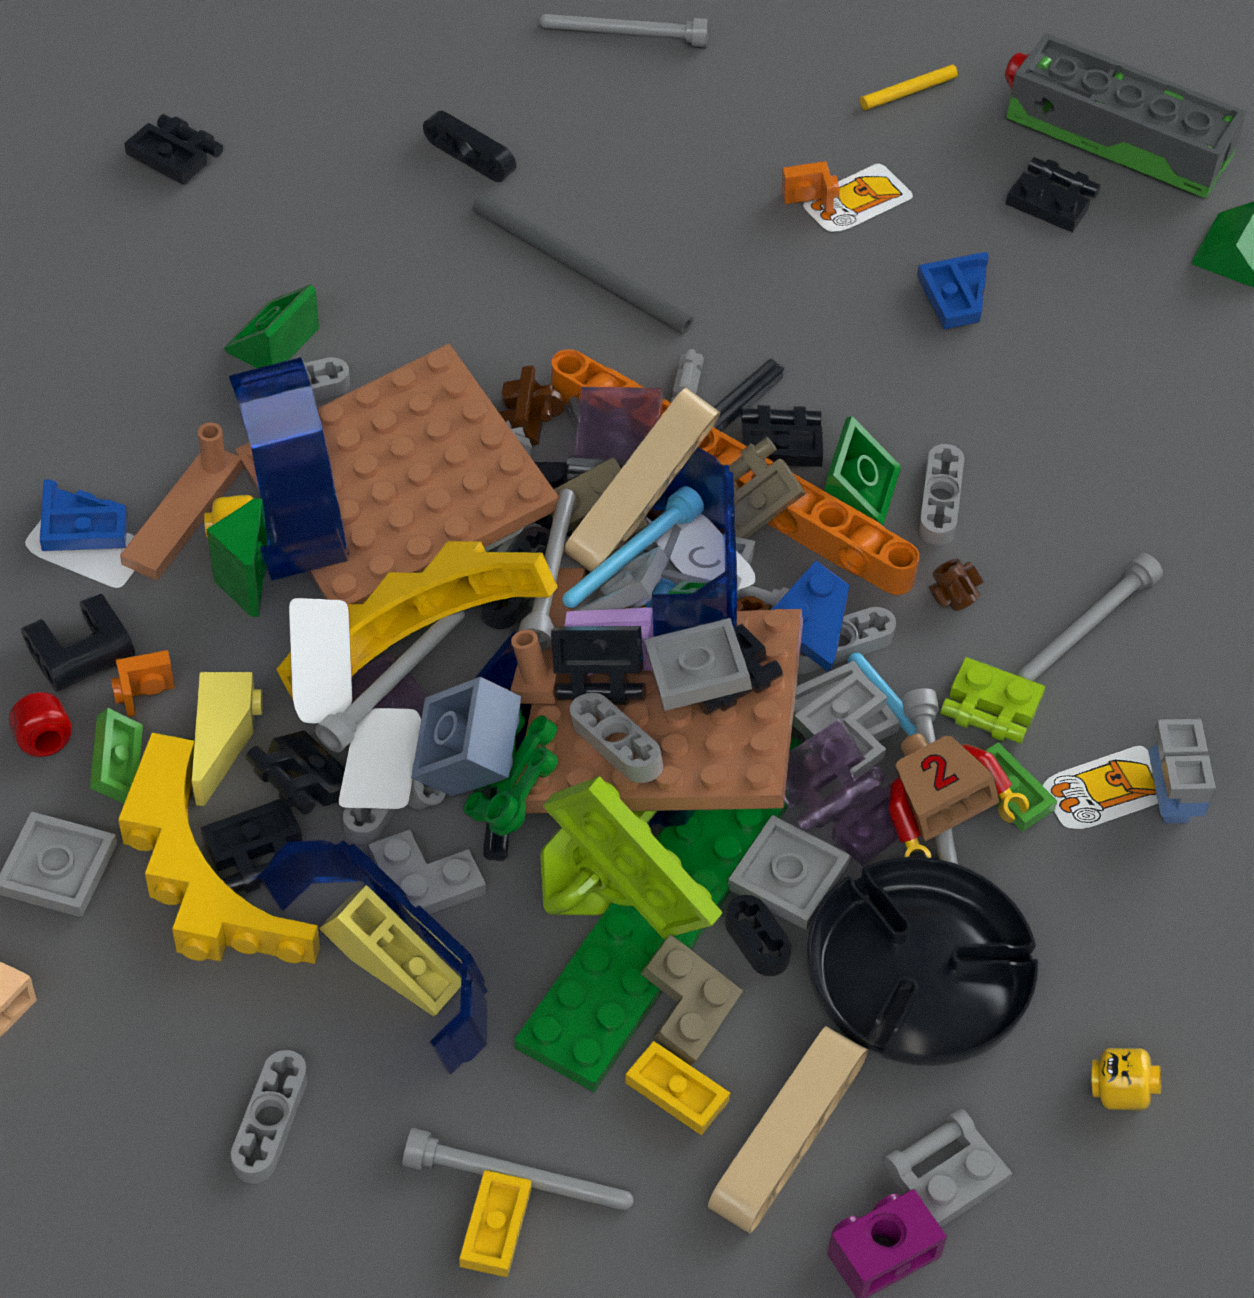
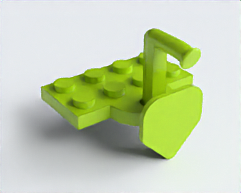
[540,776,723,939]

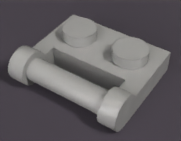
[883,1108,1013,1227]

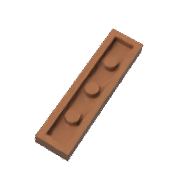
[120,422,244,581]
[510,568,587,704]

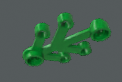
[463,708,558,836]

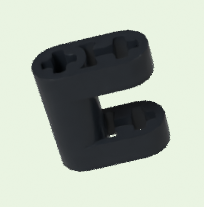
[21,592,136,692]

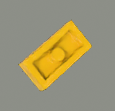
[625,1041,730,1136]
[459,1170,532,1278]

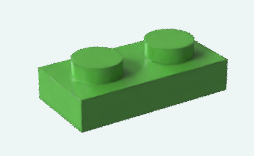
[90,708,143,804]
[985,742,1057,832]

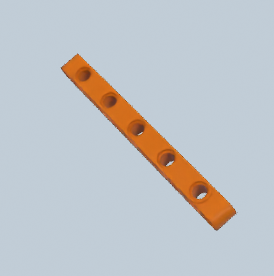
[551,349,919,595]

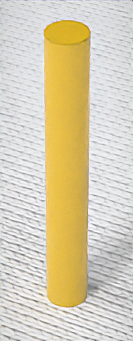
[860,64,958,111]

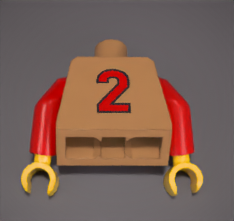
[889,733,1029,858]

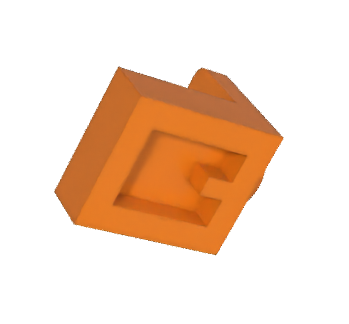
[782,161,840,213]
[111,650,175,717]

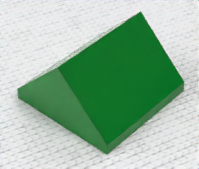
[1191,201,1254,288]
[224,284,319,372]
[825,416,901,525]
[206,498,268,617]

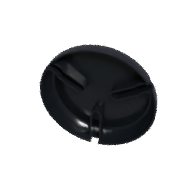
[807,857,1039,1066]

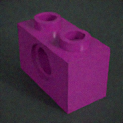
[827,1189,947,1298]

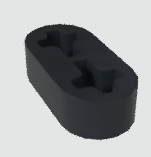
[726,895,792,976]

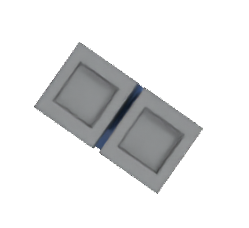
[1148,719,1216,824]

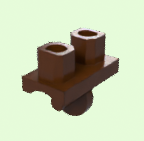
[499,365,565,446]

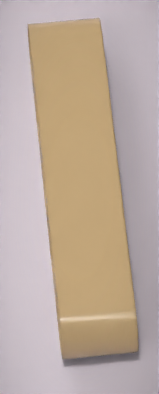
[563,388,721,572]
[708,1026,868,1234]

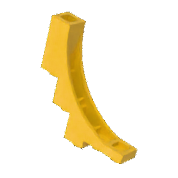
[276,541,558,700]
[118,733,320,964]

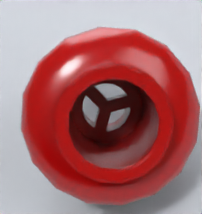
[9,692,72,757]

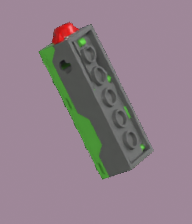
[1004,32,1247,198]

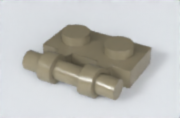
[702,437,806,539]

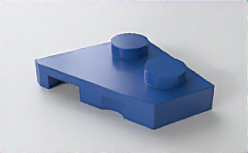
[917,251,989,329]
[39,479,127,551]
[772,561,850,672]

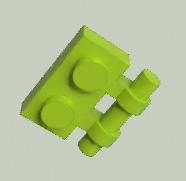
[940,657,1046,744]

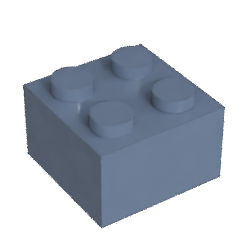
[411,677,521,797]

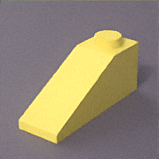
[192,672,263,806]
[319,885,464,1016]

